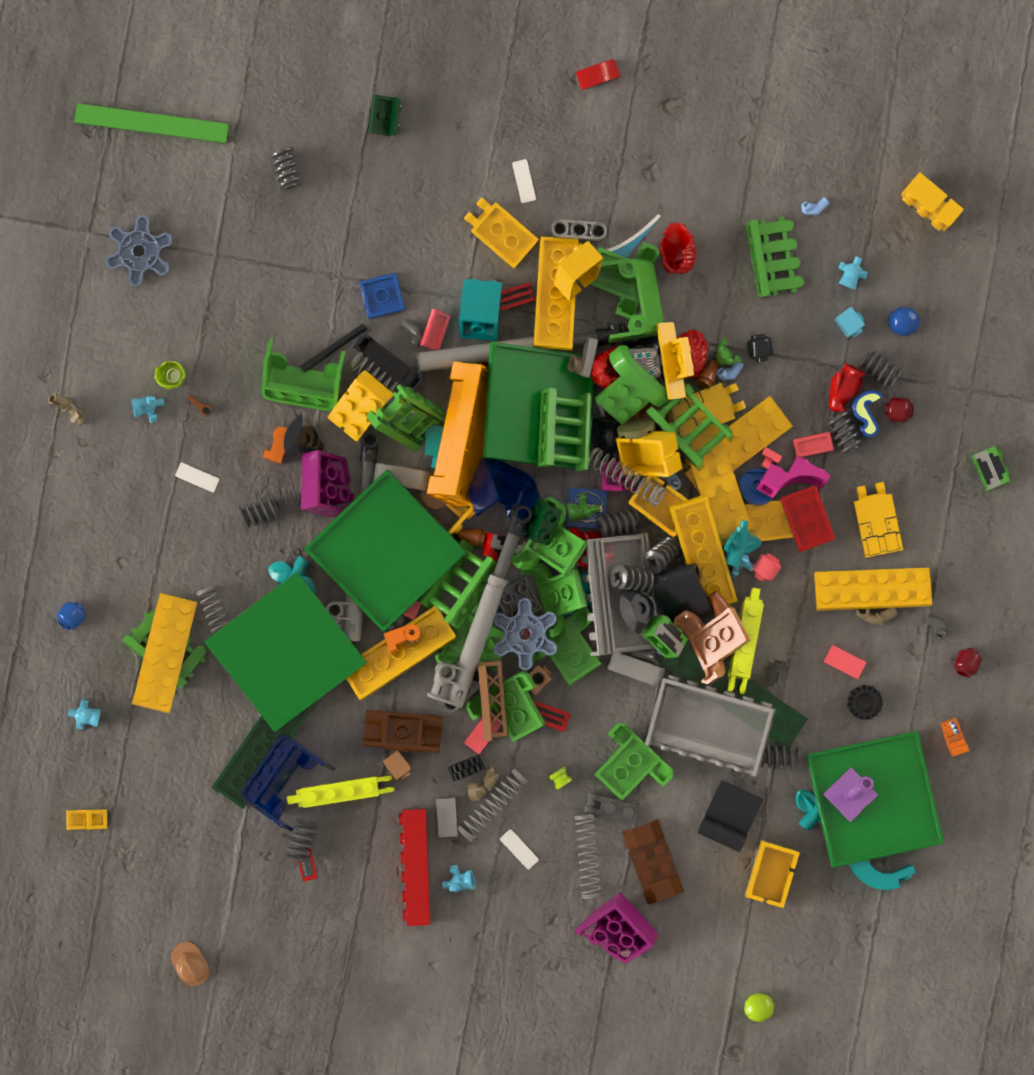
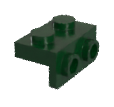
[368,94,402,137]
[524,498,563,545]

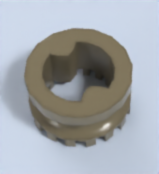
[567,355,584,374]

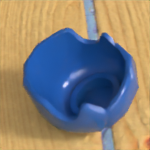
[888,307,920,336]

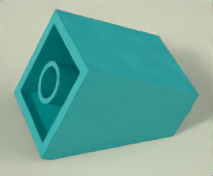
[459,279,502,341]

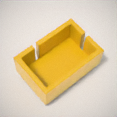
[900,172,964,231]
[554,241,603,301]
[327,370,393,442]
[616,431,682,477]
[627,476,688,538]
[745,840,800,908]

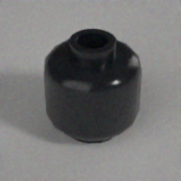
[747,334,773,363]

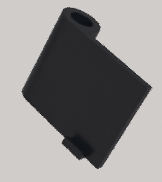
[653,562,714,623]
[697,780,763,852]

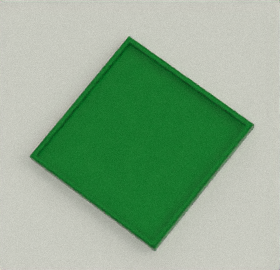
[482,342,595,471]
[304,469,467,632]
[204,571,367,732]
[806,731,944,868]

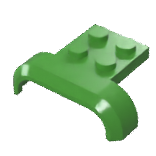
[590,242,660,319]
[595,345,670,425]
[511,497,588,577]
[521,562,587,639]
[435,598,505,671]
[532,607,602,686]
[466,671,546,742]
[594,723,673,801]

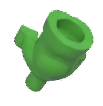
[714,338,742,366]
[566,493,600,523]

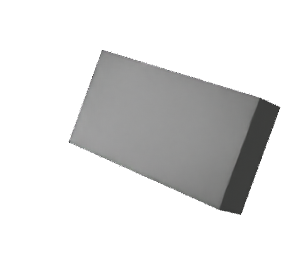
[579,337,598,378]
[436,798,458,838]

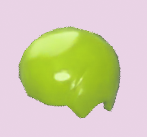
[154,361,186,390]
[744,993,775,1022]

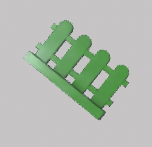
[745,216,804,299]
[122,610,206,690]

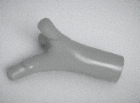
[632,649,660,667]

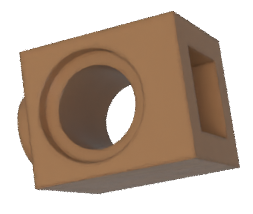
[529,665,551,695]
[383,751,412,780]

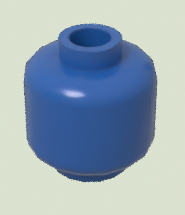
[57,602,86,630]

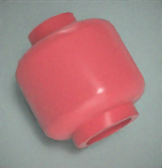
[753,553,781,582]

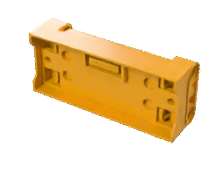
[426,362,493,508]

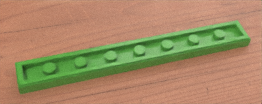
[75,103,229,144]

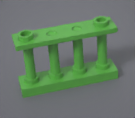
[646,383,733,470]
[538,388,592,472]
[419,539,497,630]

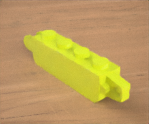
[728,588,764,694]
[287,775,394,808]

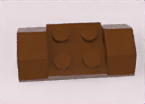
[362,709,443,753]
[622,819,684,904]

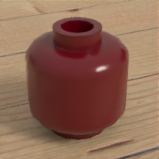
[885,397,914,423]
[954,648,982,678]

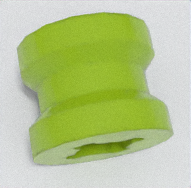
[548,767,573,789]

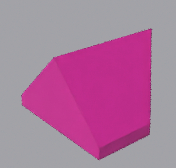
[602,461,638,491]

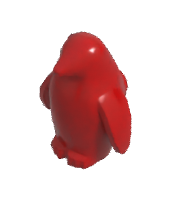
[828,362,865,412]

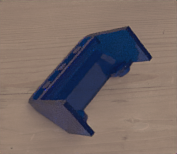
[468,458,541,537]
[242,735,336,831]

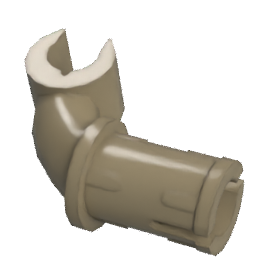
[48,393,86,426]
[855,608,898,626]

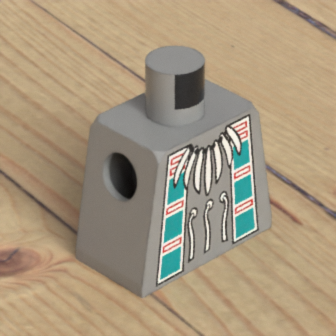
[629,347,663,378]

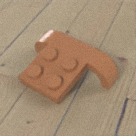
[674,607,750,684]

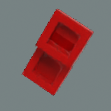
[576,59,621,90]

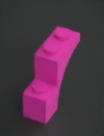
[756,456,831,499]

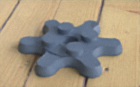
[105,215,173,287]
[493,598,557,670]

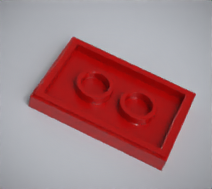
[779,485,836,552]

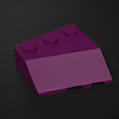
[301,450,355,517]
[574,892,658,964]

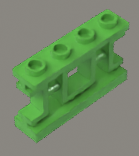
[366,384,446,452]

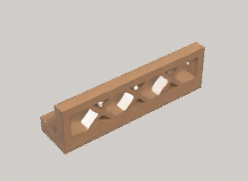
[478,660,507,741]

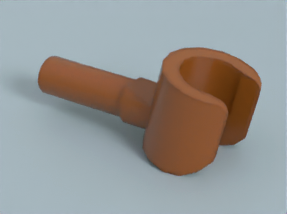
[187,395,212,416]

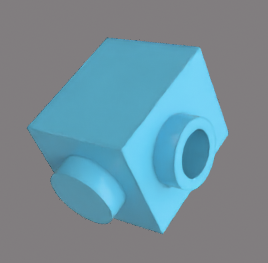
[834,306,865,338]

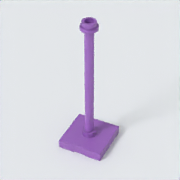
[823,767,878,822]

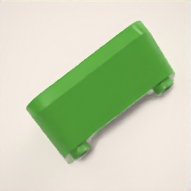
[600,258,664,343]
[261,338,346,411]

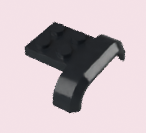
[345,335,423,393]

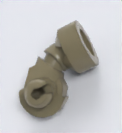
[468,766,499,802]

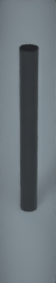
[300,323,367,372]

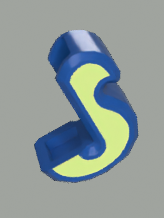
[851,390,883,438]

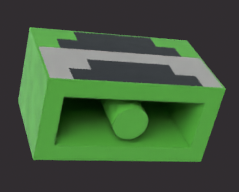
[971,446,1011,491]
[641,615,688,658]

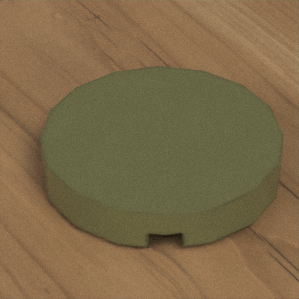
[617,419,656,439]

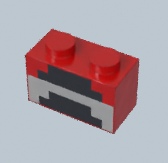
[482,533,527,567]

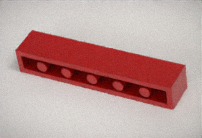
[399,808,430,926]

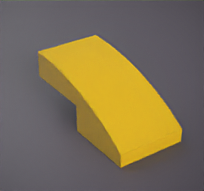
[66,809,107,830]

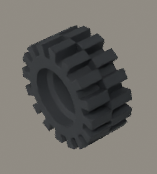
[847,685,883,720]
[448,754,485,782]

